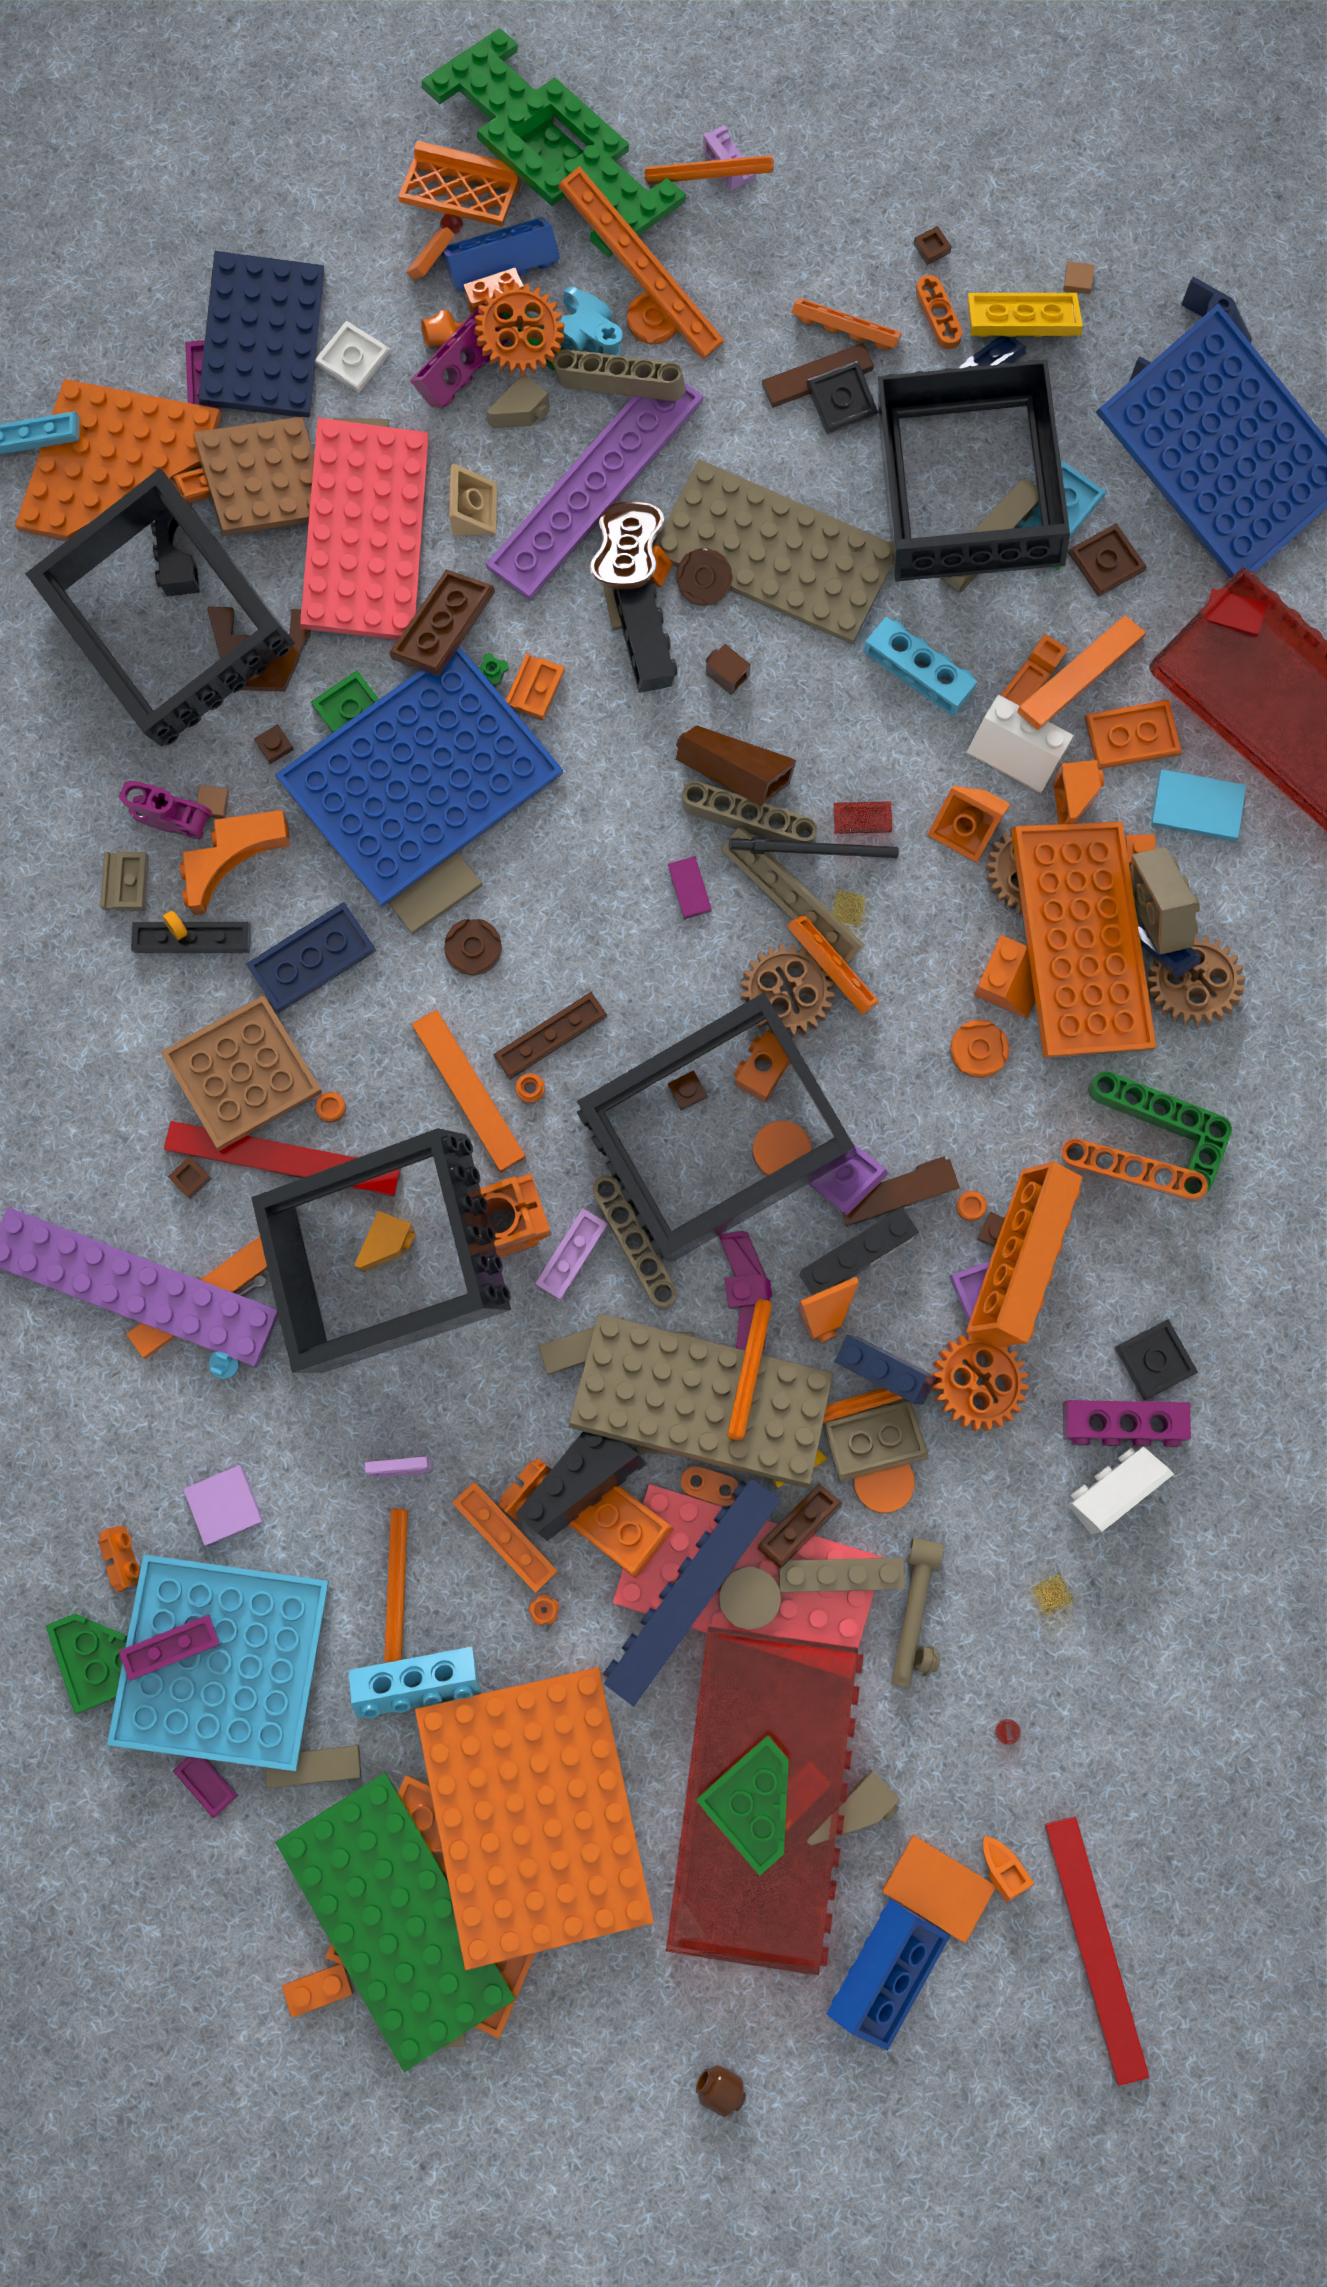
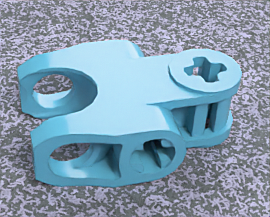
[542,287,622,356]

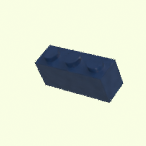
[834,1335,936,1404]

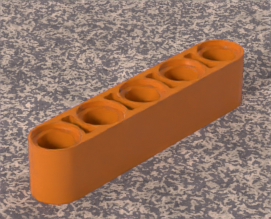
[1061,1138,1208,1202]

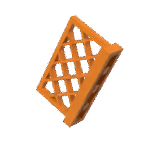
[398,141,521,227]

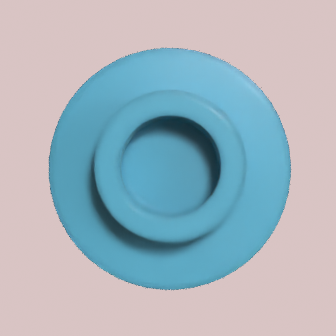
[209,1351,240,1379]

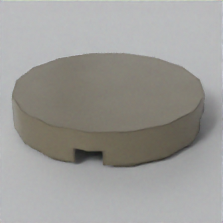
[719,1567,781,1630]

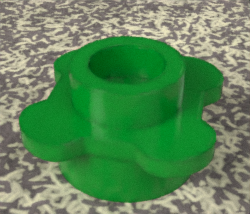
[478,653,509,685]

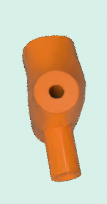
[421,310,464,347]

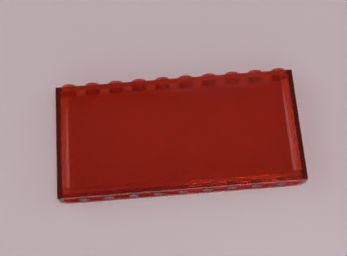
[1149,567,1327,832]
[666,1626,863,1976]

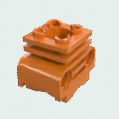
[444,1174,551,1258]

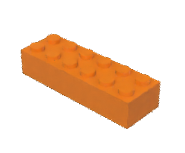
[966,1161,1083,1347]

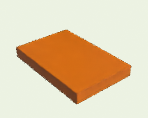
[1085,700,1182,769]
[569,1486,674,1578]
[882,1834,996,1943]

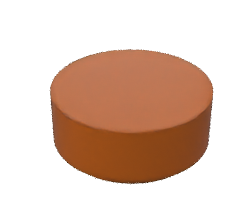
[315,1092,346,1122]
[956,1191,987,1222]

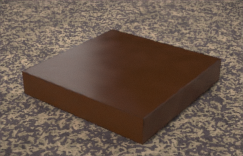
[1068,523,1147,597]

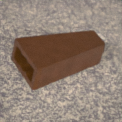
[675,725,796,806]

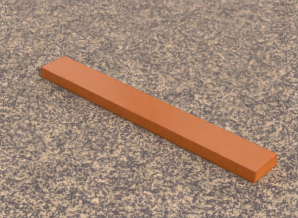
[558,166,724,360]

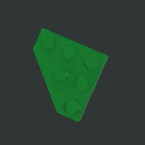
[45,1614,128,1715]
[696,1735,789,1876]

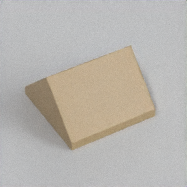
[449,463,497,535]

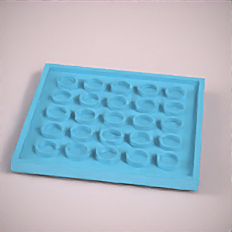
[107,1554,329,1771]

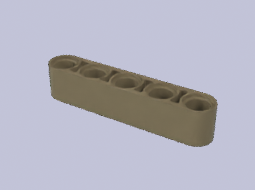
[553,350,686,401]
[941,478,1039,592]
[682,781,817,842]
[592,1175,677,1310]

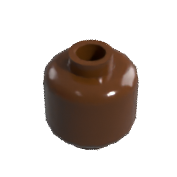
[696,2065,746,2117]

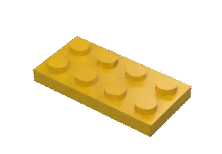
[967,293,1083,337]

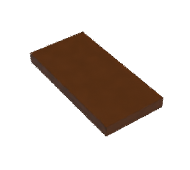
[389,569,495,676]

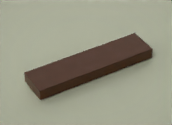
[762,343,874,408]
[493,992,607,1080]
[841,1159,960,1226]

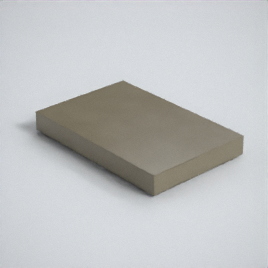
[388,852,483,935]
[823,1401,929,1482]

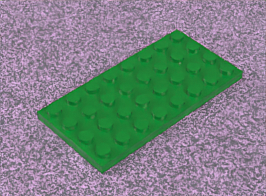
[275,1772,516,2072]

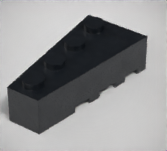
[515,1431,647,1541]

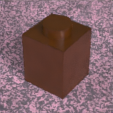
[706,644,751,695]

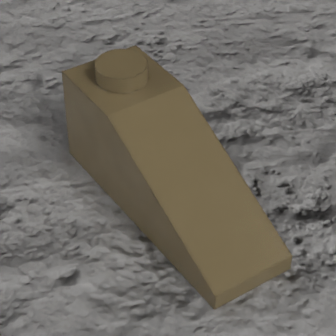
[805,1770,900,1846]

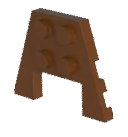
[207,607,311,692]

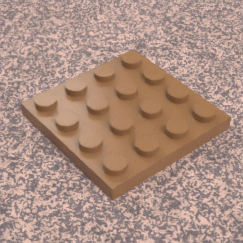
[193,417,314,536]
[161,995,322,1151]

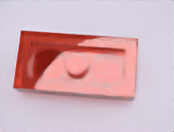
[833,801,892,834]

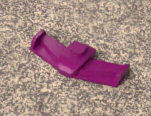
[719,1231,772,1350]

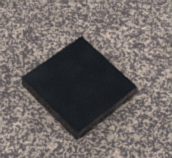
[806,361,878,434]
[1114,1319,1199,1401]

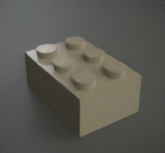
[1131,847,1200,955]

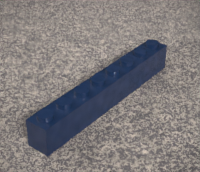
[603,1478,781,1707]

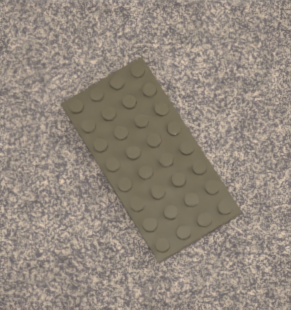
[654,459,893,645]
[568,1314,833,1488]

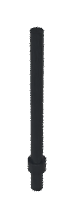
[728,836,899,858]

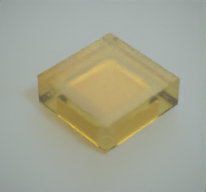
[833,890,866,926]
[1031,1573,1074,1615]

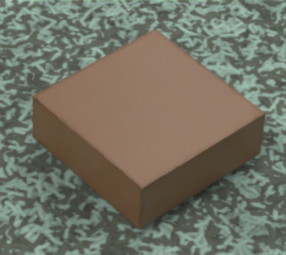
[1063,261,1094,294]
[196,785,229,818]

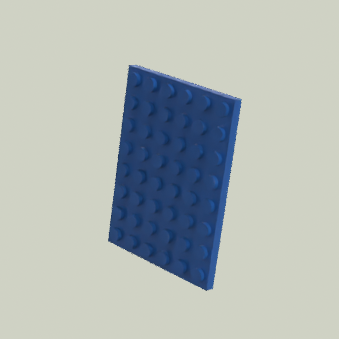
[1096,303,1327,587]
[275,646,563,908]

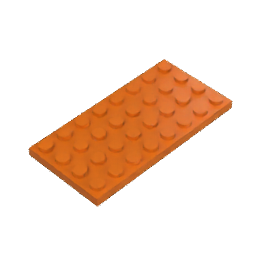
[1011,822,1157,1058]

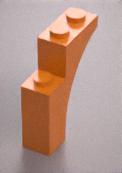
[179,810,291,915]

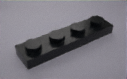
[131,922,251,953]

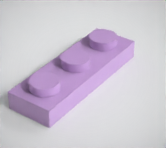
[535,1208,608,1301]

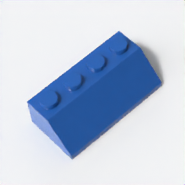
[442,217,560,292]
[826,1899,951,2051]

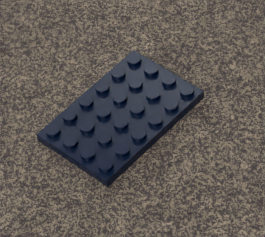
[199,251,324,417]

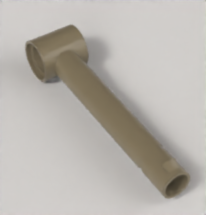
[891,1537,944,1688]

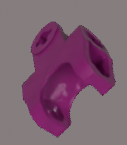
[119,781,212,840]

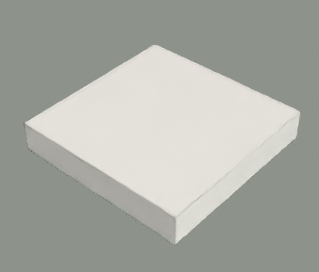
[315,321,391,393]

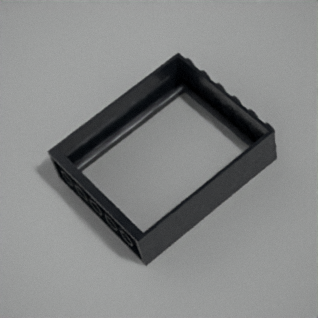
[878,360,1070,582]
[25,468,295,747]
[577,992,858,1262]
[251,1128,511,1373]

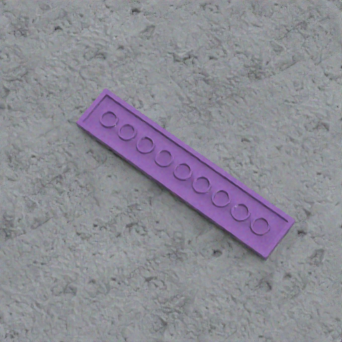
[486,383,703,601]
[0,1207,279,1367]

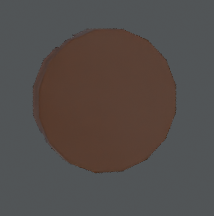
[676,548,733,606]
[444,919,502,976]

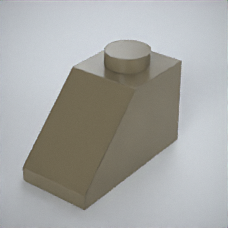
[487,374,550,428]

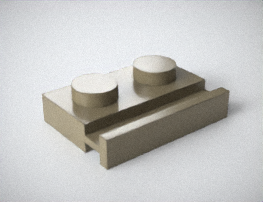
[100,852,149,911]

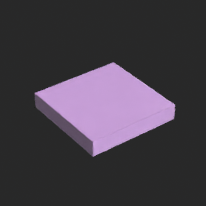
[364,1456,434,1478]
[183,1465,264,1546]

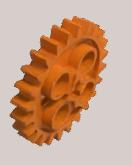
[474,282,565,376]
[931,1334,1029,1431]

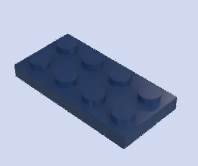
[246,902,376,1013]

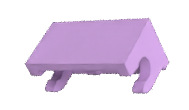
[703,126,756,191]

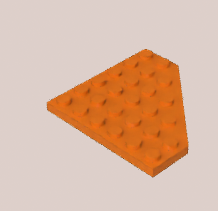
[15,379,222,541]

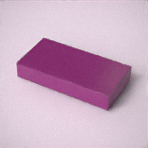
[668,856,712,919]
[173,1757,239,1818]

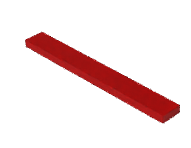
[164,1121,401,1197]
[1044,1816,1150,2086]

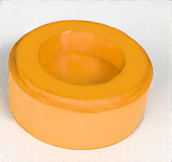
[162,910,187,940]

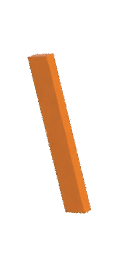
[1017,615,1146,730]
[412,1009,526,1172]
[126,1236,268,1359]

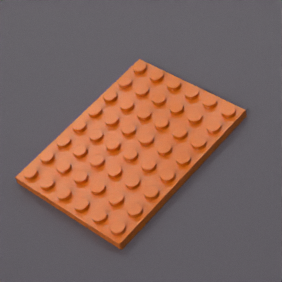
[415,1667,654,1970]

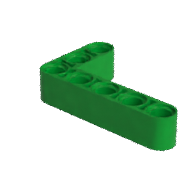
[1088,1071,1232,1194]

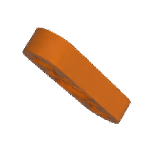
[916,275,962,349]

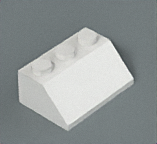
[966,695,1074,794]
[1068,1447,1174,1534]

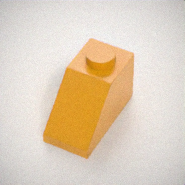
[354,1211,416,1272]

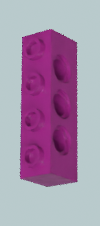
[410,304,508,407]
[1062,1400,1191,1447]

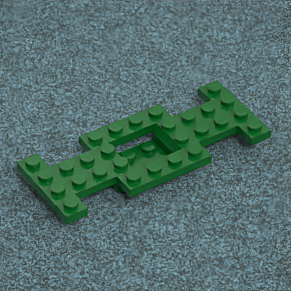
[421,28,686,258]

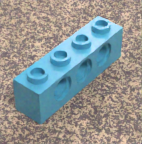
[863,616,977,717]
[349,1647,481,1719]

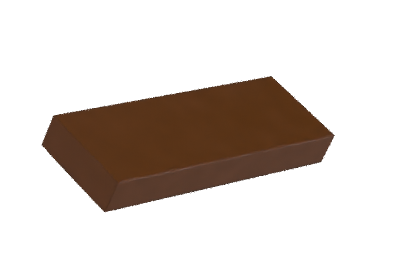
[758,1484,842,1569]

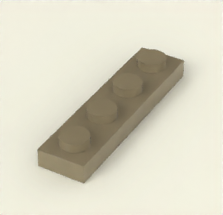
[779,1558,905,1592]

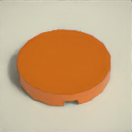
[627,293,678,345]
[950,1020,1009,1078]
[752,1120,812,1176]
[853,1464,915,1513]

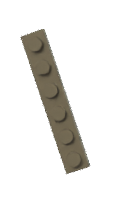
[721,827,865,965]

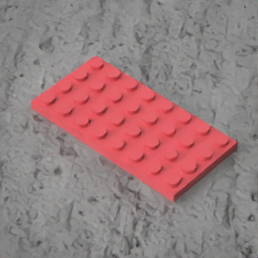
[300,418,428,640]
[613,1484,884,1678]

